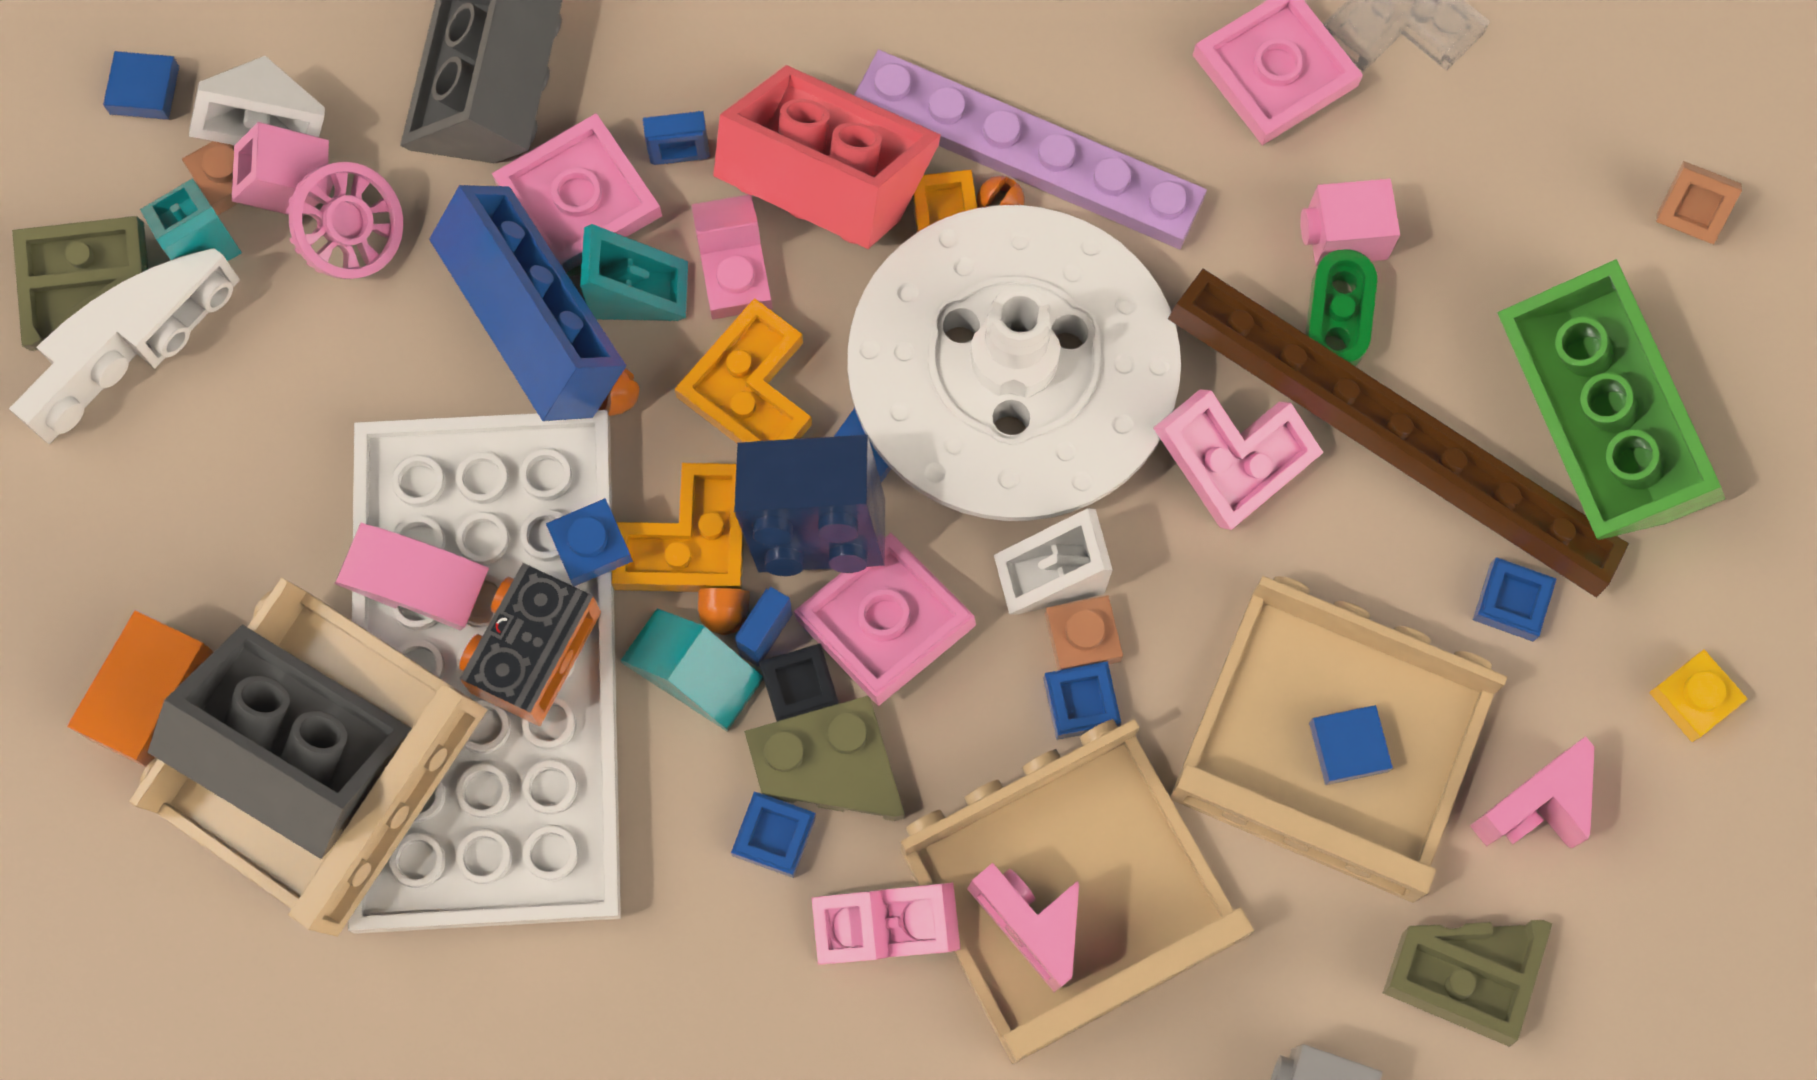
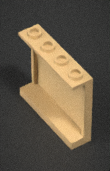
[1170,575,1508,903]
[129,577,488,937]
[900,719,1254,1065]

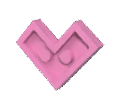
[1153,389,1323,530]

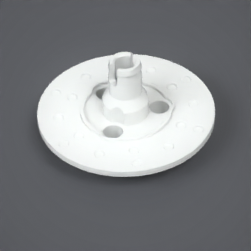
[848,205,1181,521]

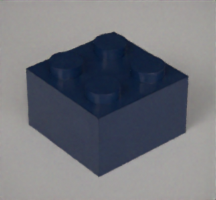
[734,435,885,577]

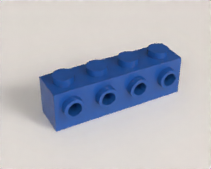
[429,185,626,421]

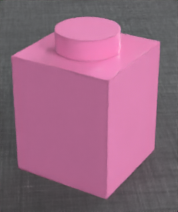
[232,122,333,217]
[1301,179,1400,266]

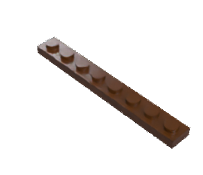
[1168,268,1629,598]

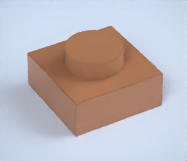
[182,141,238,215]
[1656,161,1742,245]
[1045,595,1123,670]

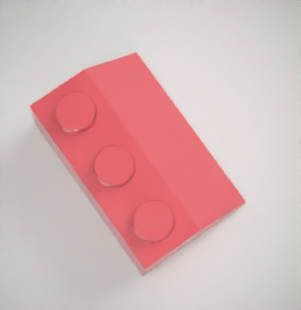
[713,65,941,249]

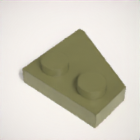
[12,216,148,351]
[744,696,905,821]
[1383,920,1552,1047]

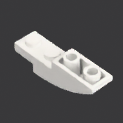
[9,248,240,444]

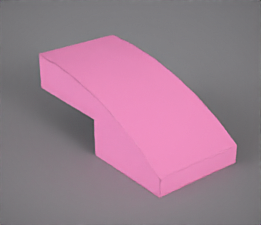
[334,523,489,630]
[812,883,961,965]

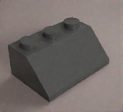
[400,0,562,163]
[147,624,412,860]

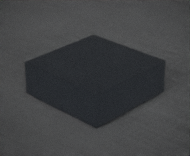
[759,643,839,722]

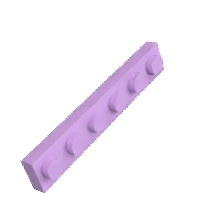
[854,49,1207,250]

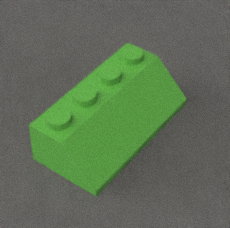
[1497,259,1726,540]

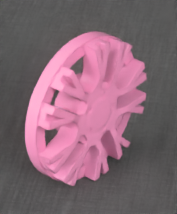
[286,162,403,279]

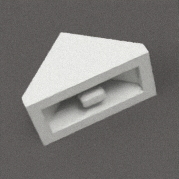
[189,56,325,145]
[994,508,1113,615]

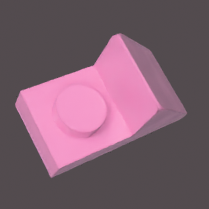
[691,194,772,320]
[1470,736,1594,848]
[967,863,1079,992]

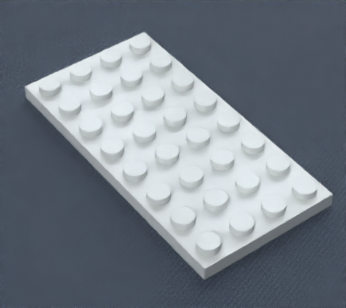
[348,410,621,934]

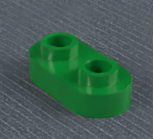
[1305,249,1378,366]

